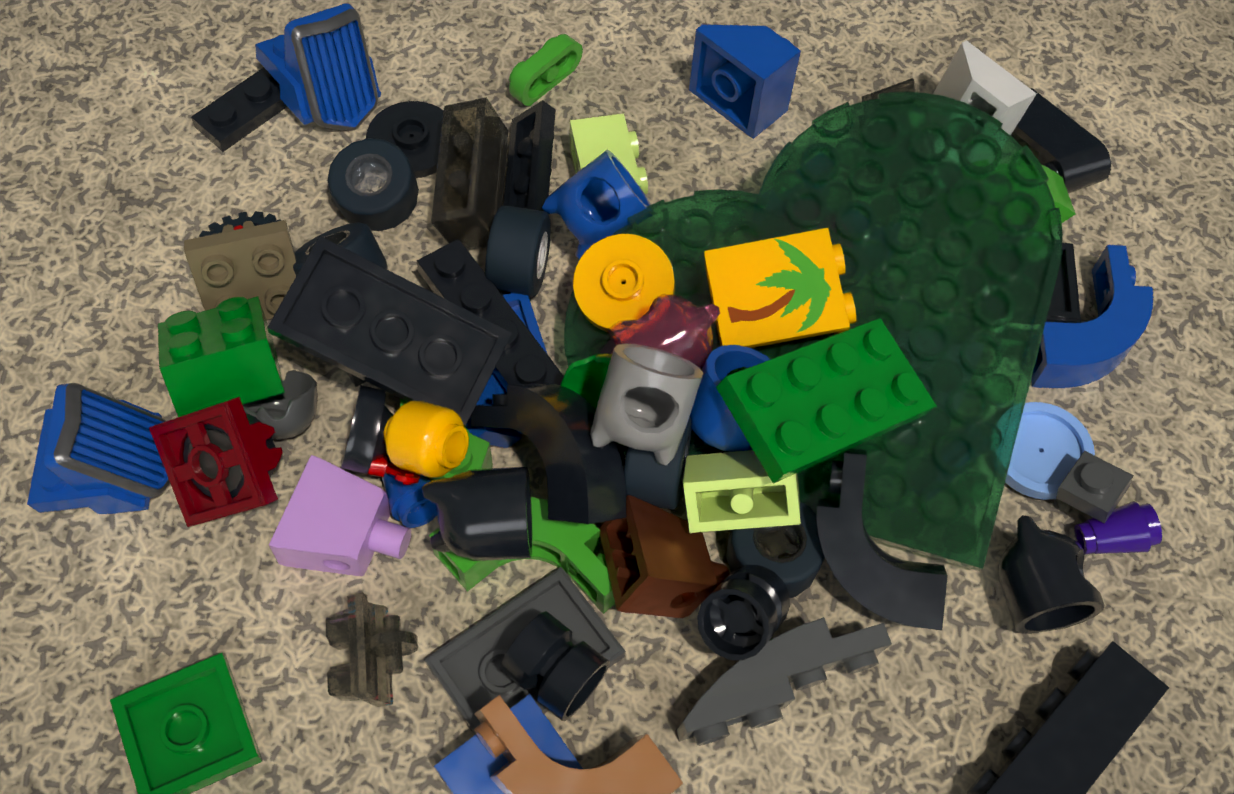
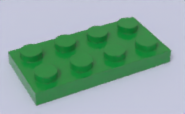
[716,318,937,484]

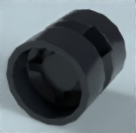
[697,565,790,660]
[500,611,610,721]

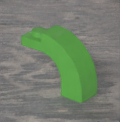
[429,497,615,614]

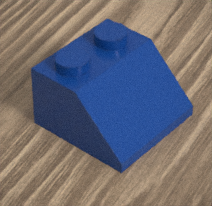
[689,25,801,139]

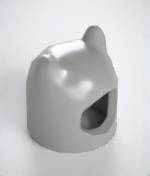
[590,343,704,466]

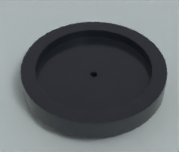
[366,101,457,178]

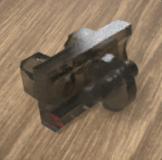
[326,592,418,707]

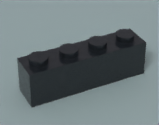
[966,641,1170,794]

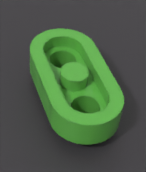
[509,34,583,106]

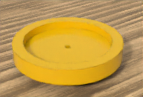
[573,234,675,335]

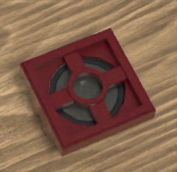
[149,397,283,527]

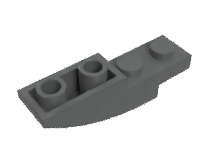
[676,617,892,746]

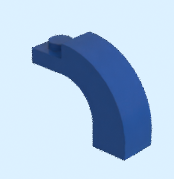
[1027,245,1153,388]

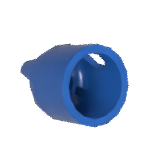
[542,149,654,260]
[690,345,771,452]

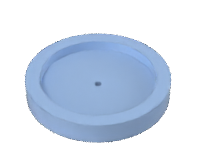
[989,402,1095,500]

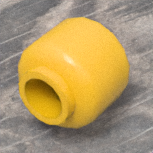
[384,401,469,478]

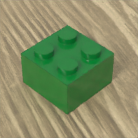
[158,296,285,417]

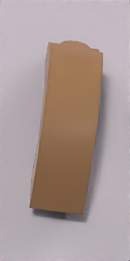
[474,695,683,794]

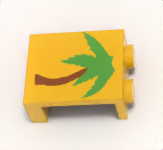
[704,228,856,348]

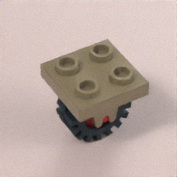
[184,211,296,320]

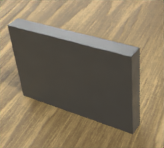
[424,567,626,735]

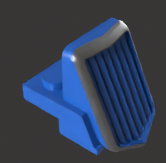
[255,3,381,131]
[27,383,170,514]

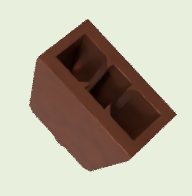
[599,495,729,618]

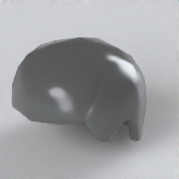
[243,370,318,440]

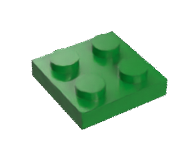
[110,653,263,794]

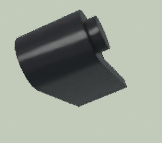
[1013,88,1111,193]

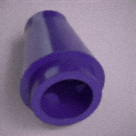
[1074,501,1162,555]

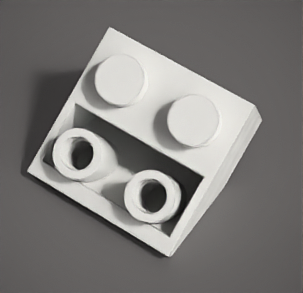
[921,40,1037,171]

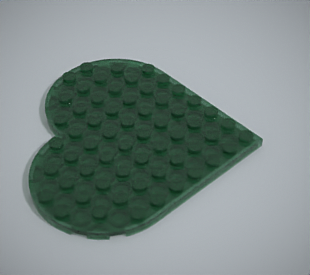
[564,92,1063,571]

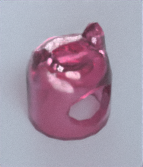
[608,294,720,369]

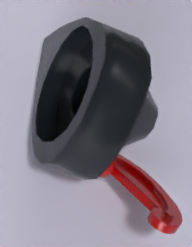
[341,385,420,485]

